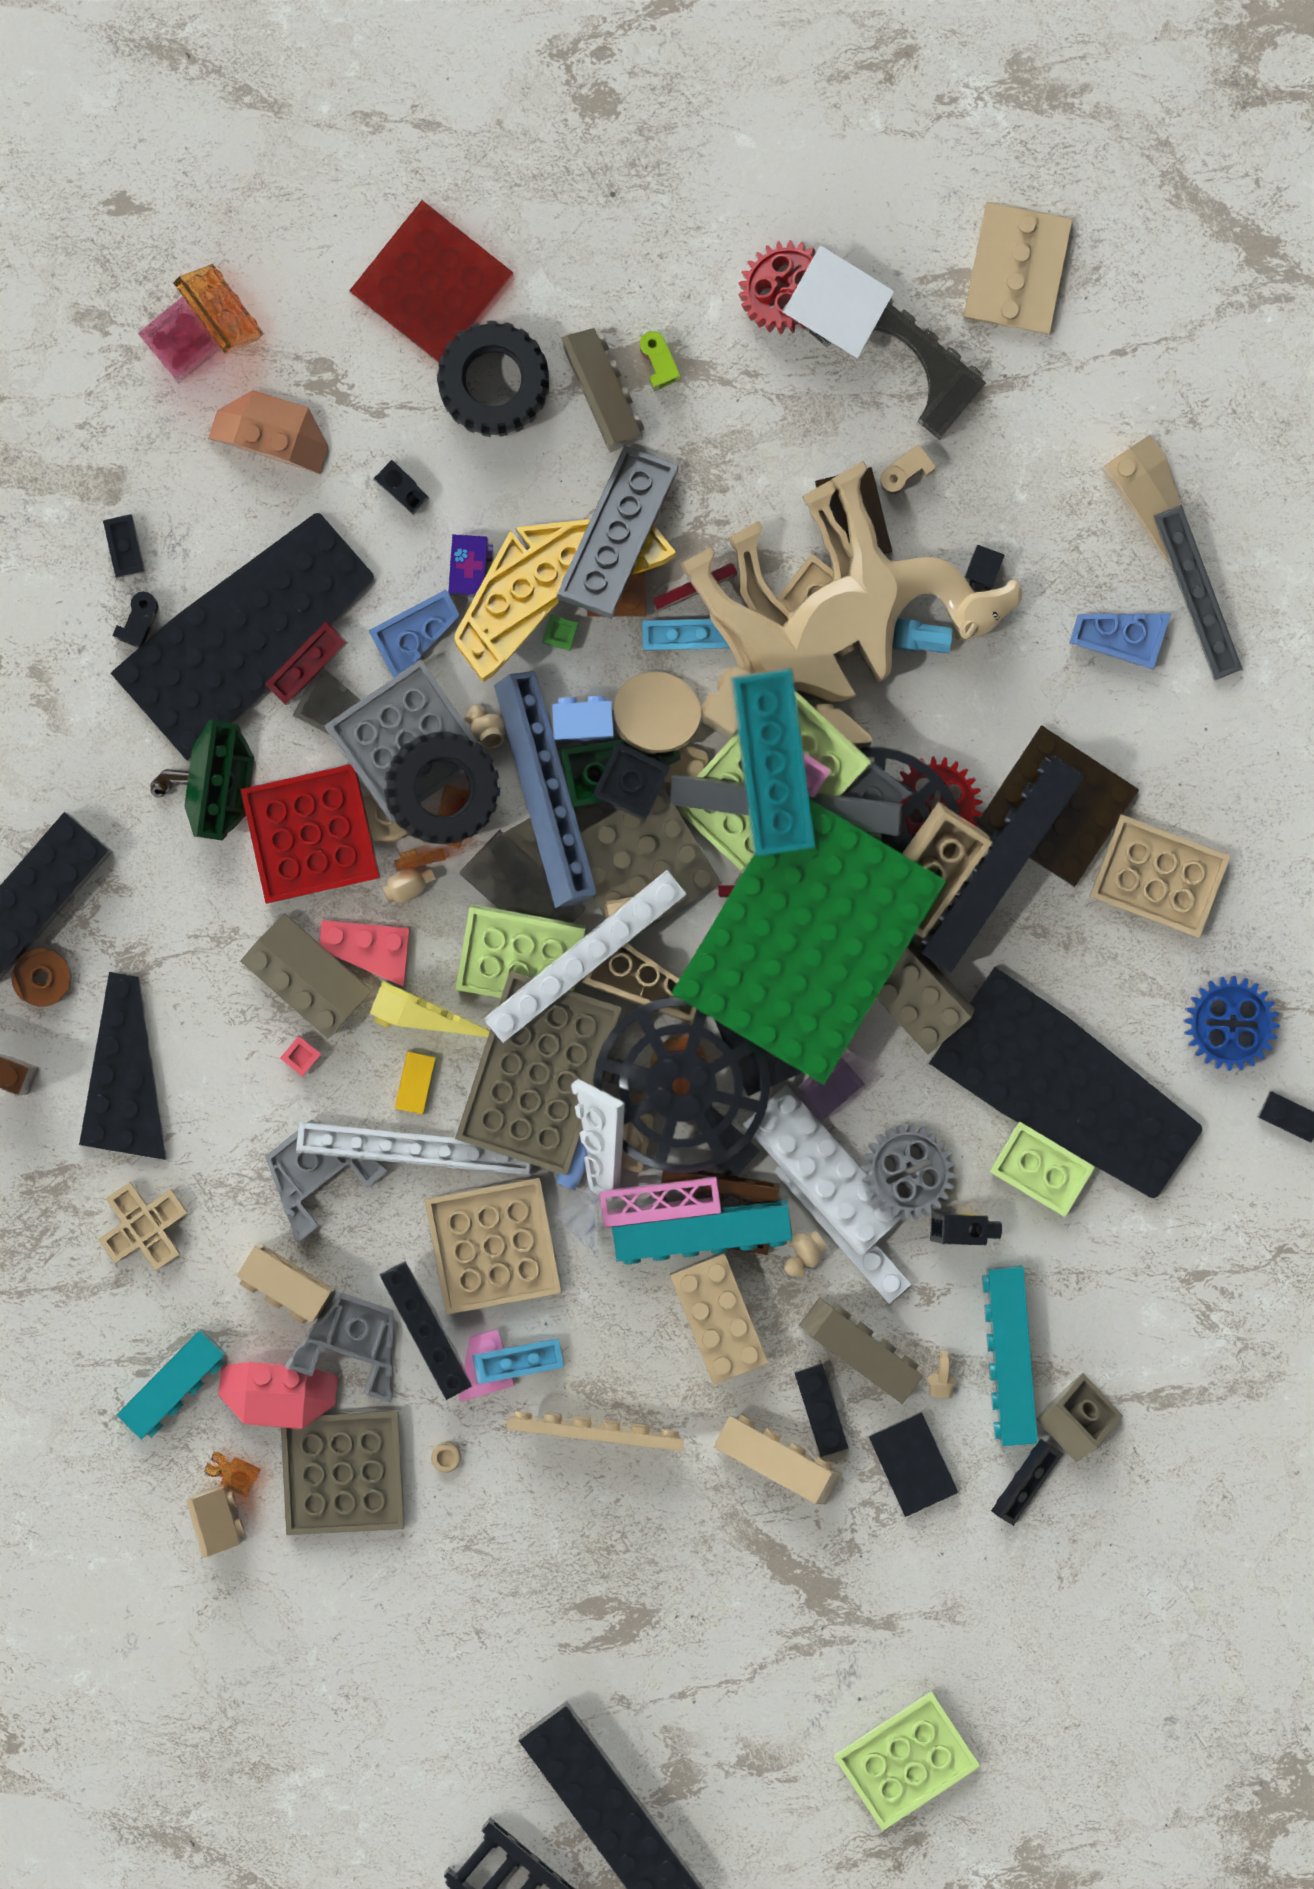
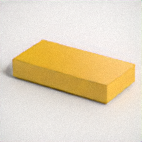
[394,1051,436,1115]

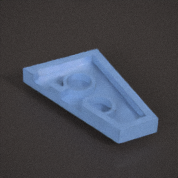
[369,590,460,677]
[1069,613,1171,670]

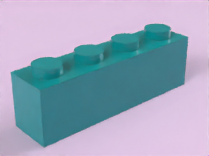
[116,1329,226,1440]

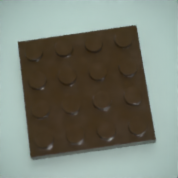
[977,725,1139,887]

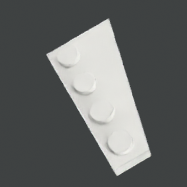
[571,1079,625,1202]

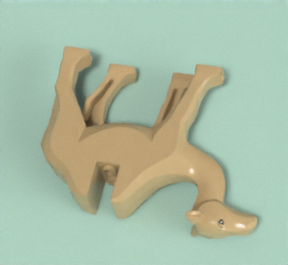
[680,461,1022,703]

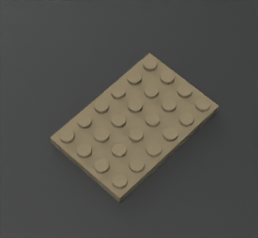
[455,971,622,1176]

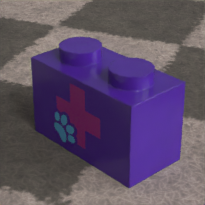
[448,534,493,597]

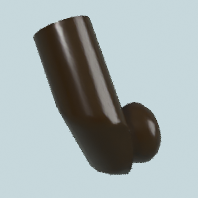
[150,769,189,798]

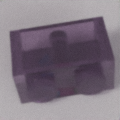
[797,1057,865,1122]

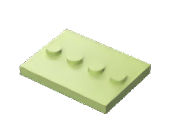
[455,904,586,998]
[833,1691,981,1831]

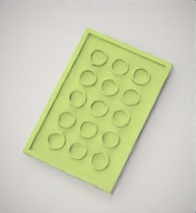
[675,691,871,871]

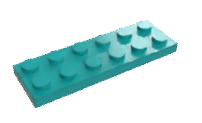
[731,669,815,856]

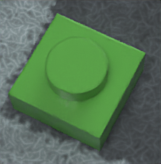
[542,614,579,651]

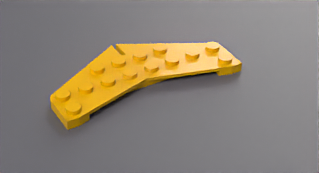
[454,519,676,682]

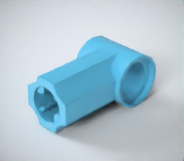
[892,618,953,654]

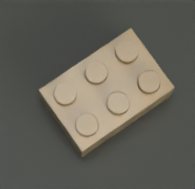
[236,1243,334,1324]

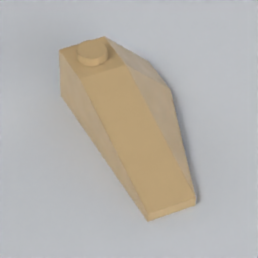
[1102,435,1181,564]

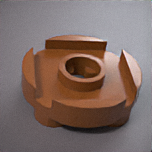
[11,948,72,1007]

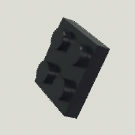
[592,742,670,821]

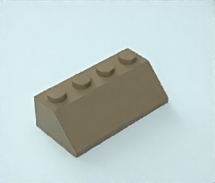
[562,328,644,453]
[240,913,372,1039]

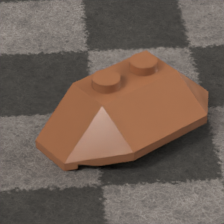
[208,390,329,474]

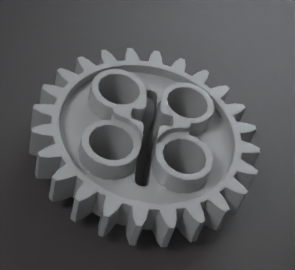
[861,1124,956,1220]

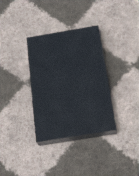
[868,1412,959,1517]

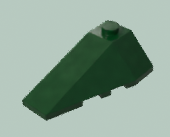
[558,739,681,807]

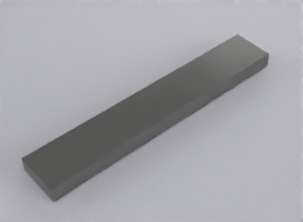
[1153,505,1243,680]

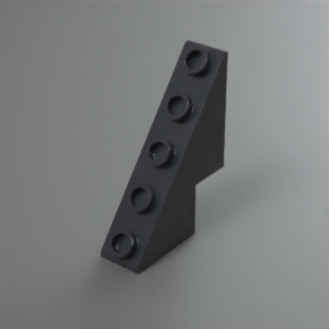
[379,1261,472,1400]

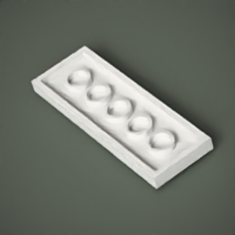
[743,1085,902,1256]

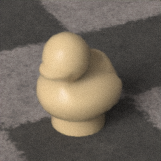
[464,705,506,749]
[784,1231,827,1277]

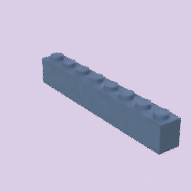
[494,671,597,908]

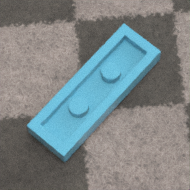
[642,619,730,651]
[472,1338,564,1384]

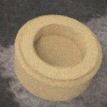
[431,1442,461,1473]

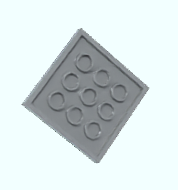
[324,659,485,823]

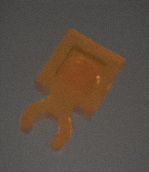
[394,848,446,872]
[204,1452,261,1497]

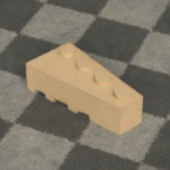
[583,943,696,1024]
[714,1414,842,1505]

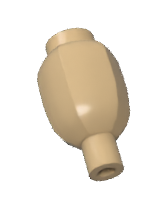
[382,868,436,904]

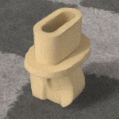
[927,1350,958,1398]

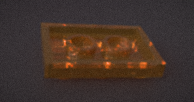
[173,264,264,354]

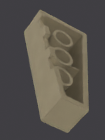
[799,1297,923,1404]

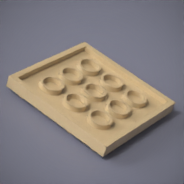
[424,1177,562,1315]

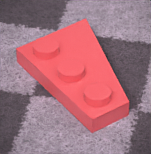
[319,920,410,987]

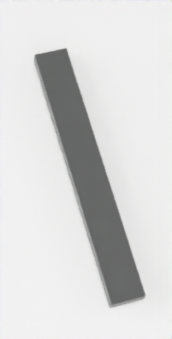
[670,774,902,835]

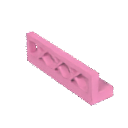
[599,1177,722,1227]

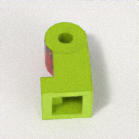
[639,331,681,392]

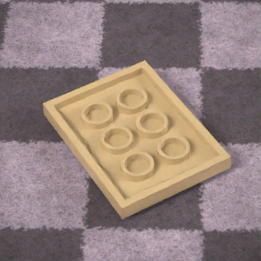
[963,202,1072,335]
[1089,815,1230,938]

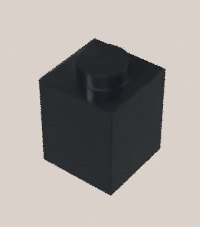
[964,544,1005,592]

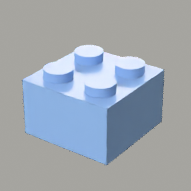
[552,696,614,743]

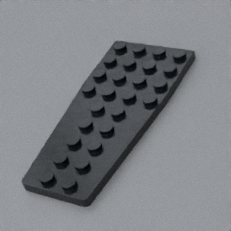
[110,513,374,761]
[928,967,1202,1198]

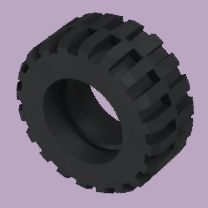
[437,321,550,437]
[384,732,500,844]

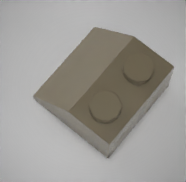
[1036,1373,1123,1462]

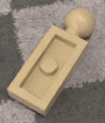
[621,1087,655,1173]

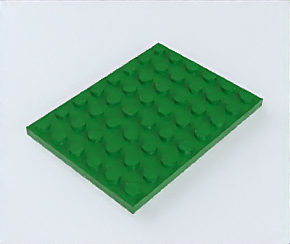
[671,799,946,1085]

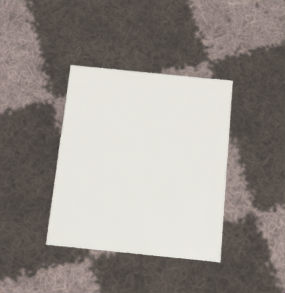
[783,245,894,358]

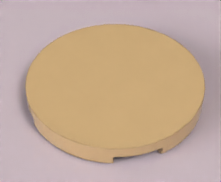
[612,672,701,755]

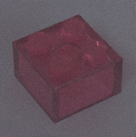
[138,296,224,383]

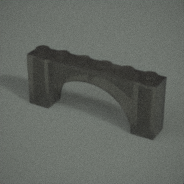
[805,298,986,440]

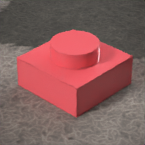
[280,1036,322,1077]

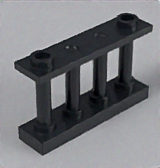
[444,1817,575,1889]

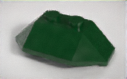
[184,720,254,841]

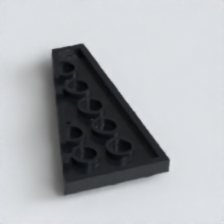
[79,972,167,1160]

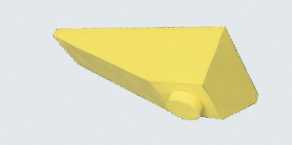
[370,981,490,1037]

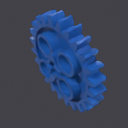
[1183,976,1280,1071]

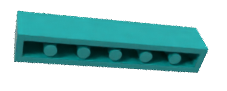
[612,1200,792,1265]
[982,1266,1038,1446]

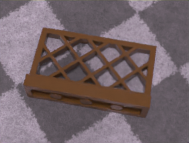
[659,1170,780,1255]

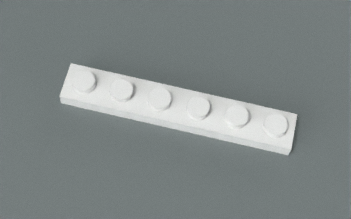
[774,1166,911,1304]

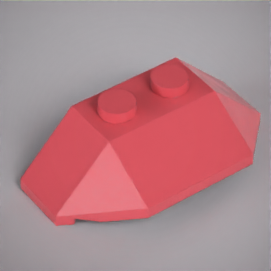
[218,1362,338,1430]

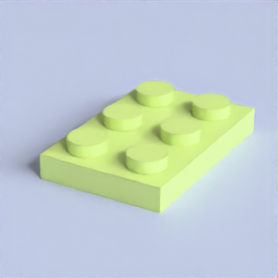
[989,1122,1095,1217]

